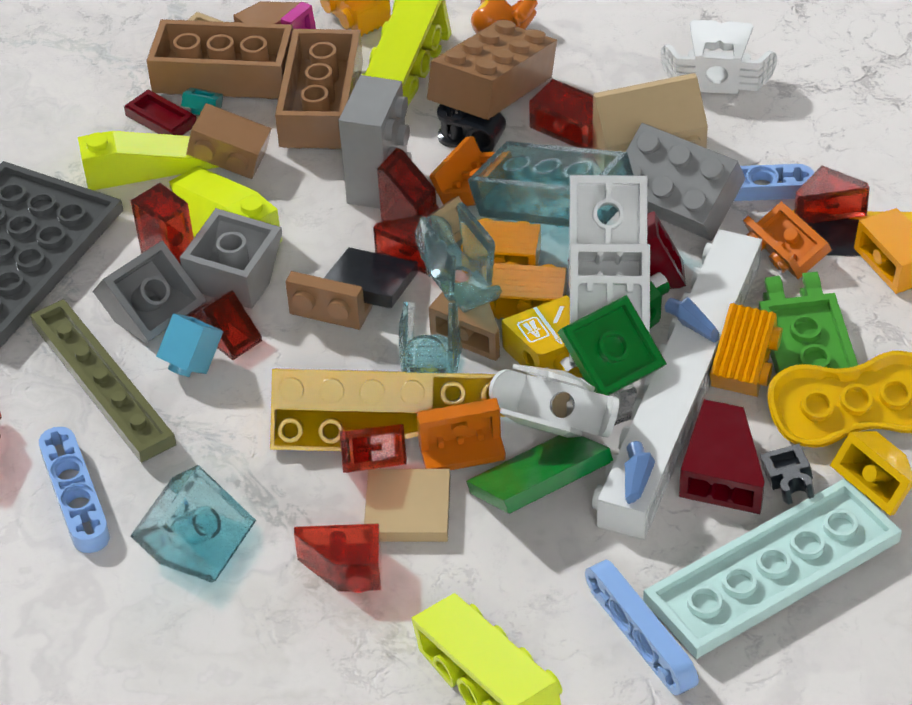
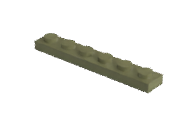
[30,299,176,463]

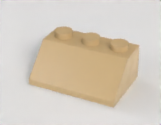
[592,73,708,175]

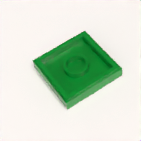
[557,295,667,396]

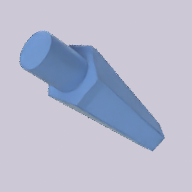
[665,297,719,343]
[624,441,655,504]

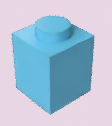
[156,313,223,377]

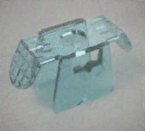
[415,202,502,313]
[399,302,462,373]

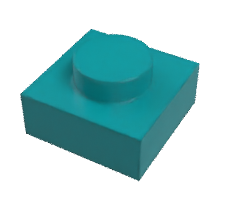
[181,87,224,115]

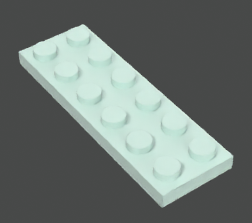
[643,478,902,659]

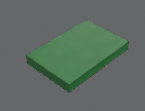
[466,435,613,514]

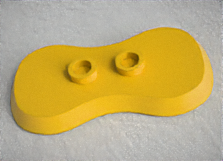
[767,351,912,448]

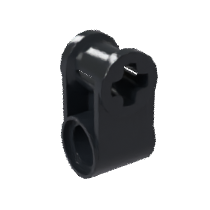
[437,104,506,153]

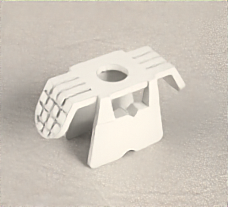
[661,20,777,94]
[489,364,619,438]

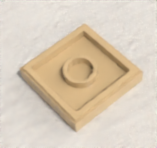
[363,469,451,542]

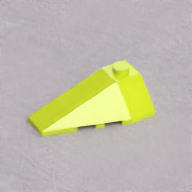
[78,131,218,190]
[169,166,282,242]

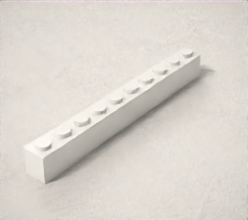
[592,229,762,540]

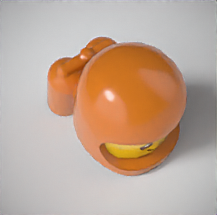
[471,0,538,34]

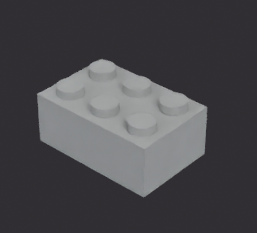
[338,75,412,210]
[612,123,746,241]

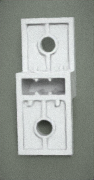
[569,175,650,364]

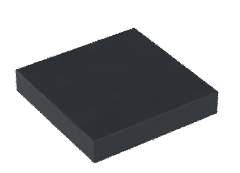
[324,247,418,309]

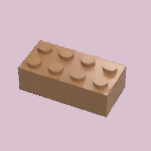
[146,19,293,99]
[427,20,557,120]
[275,29,363,149]

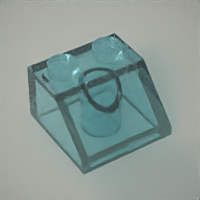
[130,465,256,583]

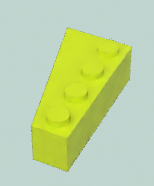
[361,0,452,106]
[411,593,562,705]

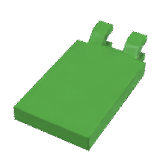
[758,271,858,374]

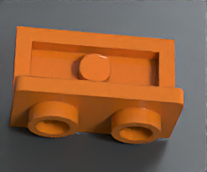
[430,136,513,206]
[742,201,832,280]
[416,398,506,470]

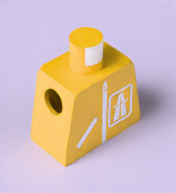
[502,295,583,378]

